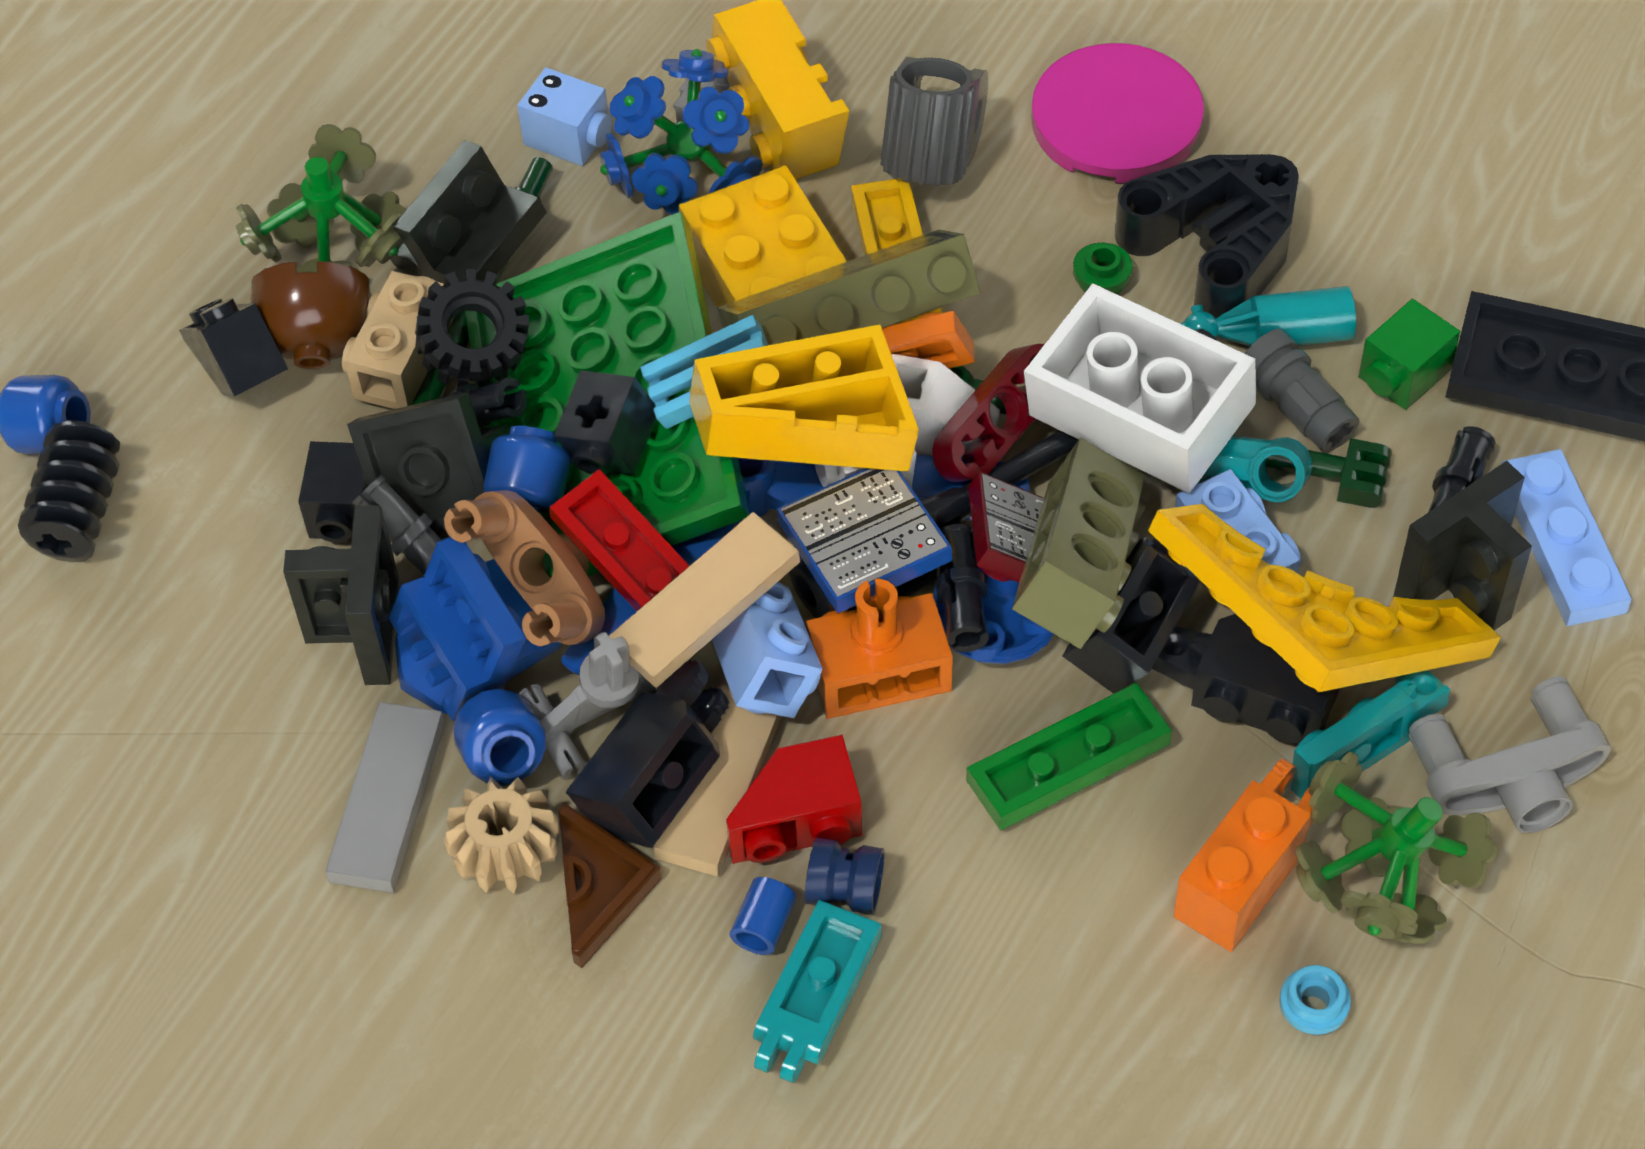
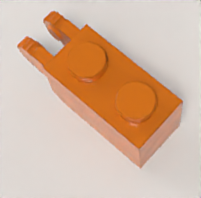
[1173,759,1314,952]

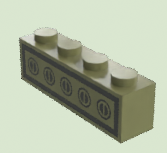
[717,229,981,345]

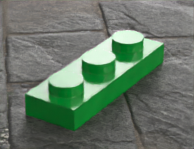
[966,682,1172,831]

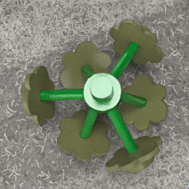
[236,124,407,273]
[1295,752,1498,944]

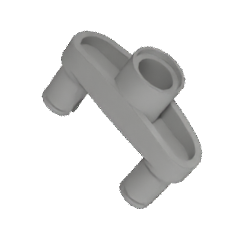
[1408,676,1611,833]

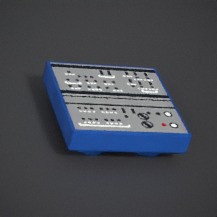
[777,468,953,614]

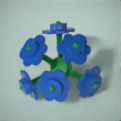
[600,49,763,215]

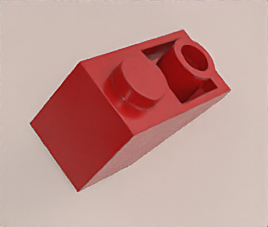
[726,734,863,864]

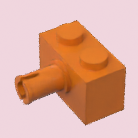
[806,578,953,719]

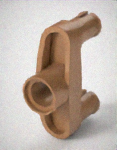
[444,490,605,646]

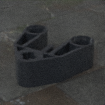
[1115,154,1299,318]

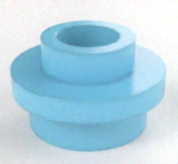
[1279,965,1351,1035]

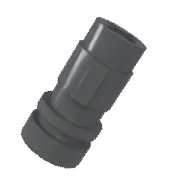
[1244,329,1360,453]

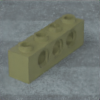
[1012,437,1146,649]

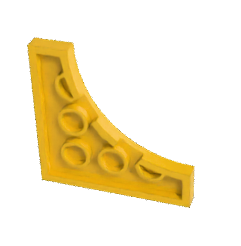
[1148,504,1501,692]

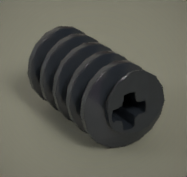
[18,420,120,562]

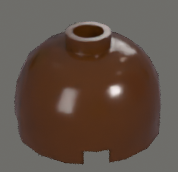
[250,261,372,369]

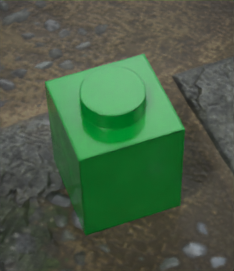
[1358,298,1461,410]

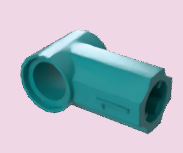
[1196,435,1313,502]

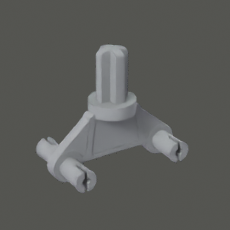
[518,632,670,780]

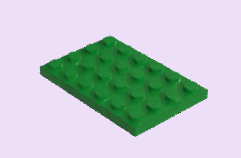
[465,211,750,578]

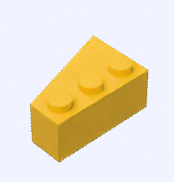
[706,0,850,180]
[689,324,919,472]

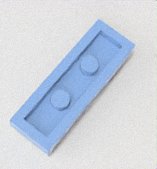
[1501,449,1632,627]

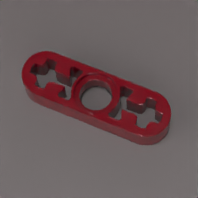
[932,344,1045,482]

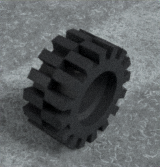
[415,269,529,387]

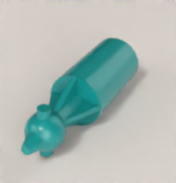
[1180,286,1356,346]

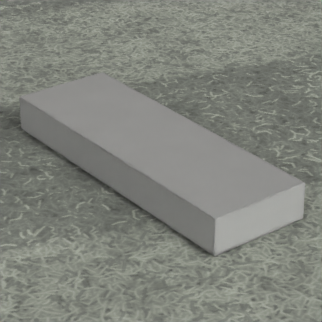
[325,702,445,893]

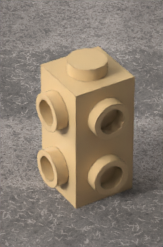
[342,271,454,409]

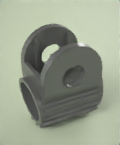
[880,57,988,186]

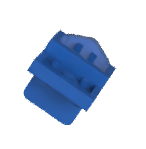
[389,537,562,721]

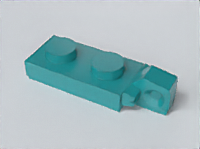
[1291,670,1450,799]

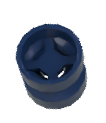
[805,837,885,915]

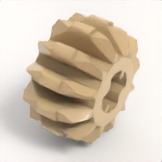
[444,776,560,894]

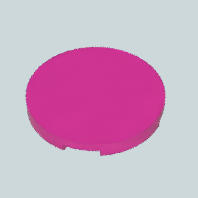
[1031,43,1204,183]

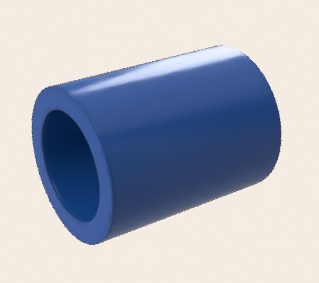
[729,877,796,955]

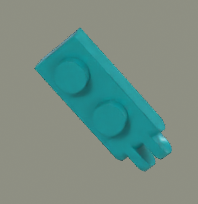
[753,900,882,1083]

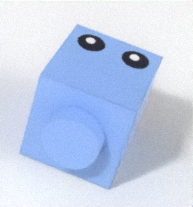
[517,67,612,166]

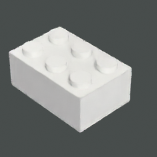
[1024,283,1256,494]

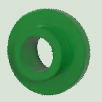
[1073,242,1133,294]

